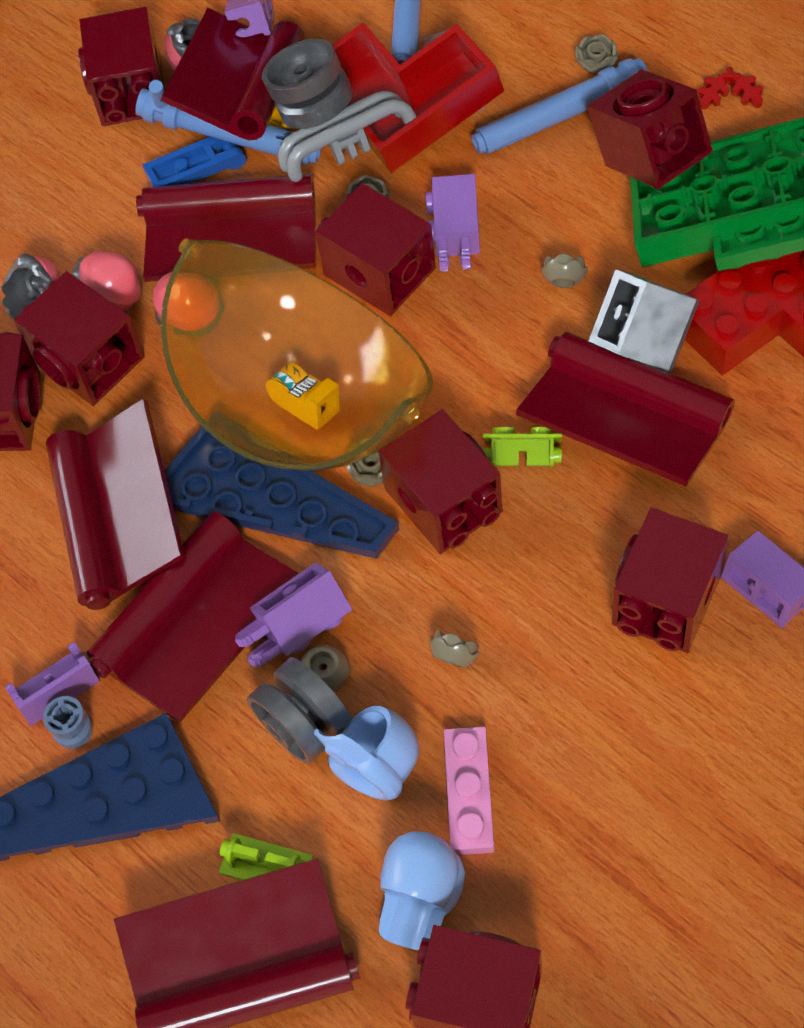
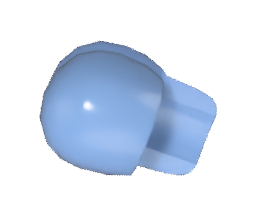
[314,706,419,801]
[379,831,465,950]

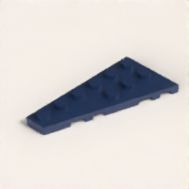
[164,413,399,559]
[0,713,220,861]

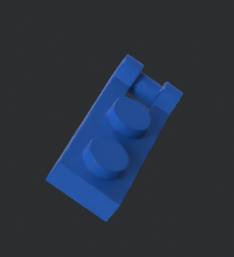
[143,137,246,187]

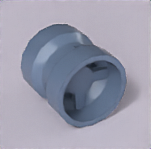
[43,696,93,749]

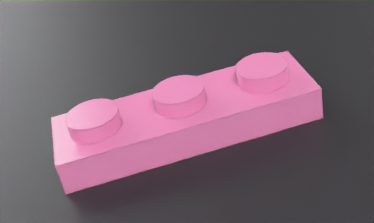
[444,727,494,855]

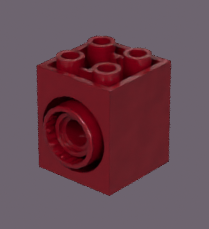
[78,6,165,126]
[587,69,713,189]
[315,183,436,317]
[14,271,145,407]
[0,332,41,451]
[378,408,503,554]
[612,507,729,653]
[406,925,542,1028]

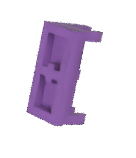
[225,0,275,37]
[721,531,804,629]
[5,642,100,726]

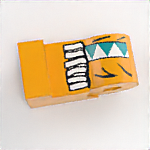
[266,363,340,430]

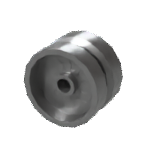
[262,39,353,129]
[246,657,352,765]

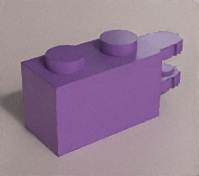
[426,174,480,271]
[235,563,352,667]

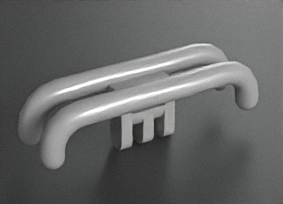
[278,91,416,182]

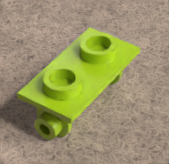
[483,427,562,467]
[218,833,313,880]

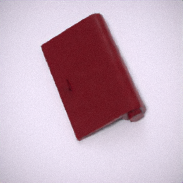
[160,8,304,140]
[136,174,316,282]
[516,331,735,487]
[46,399,185,610]
[86,511,299,723]
[114,858,360,1028]

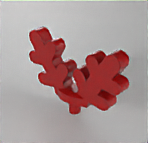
[698,67,763,110]

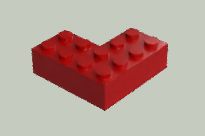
[332,22,504,173]
[685,251,804,376]

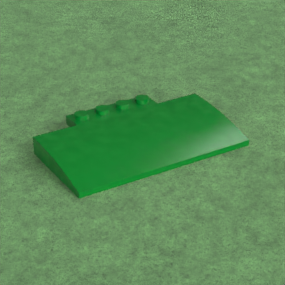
[630,117,804,271]

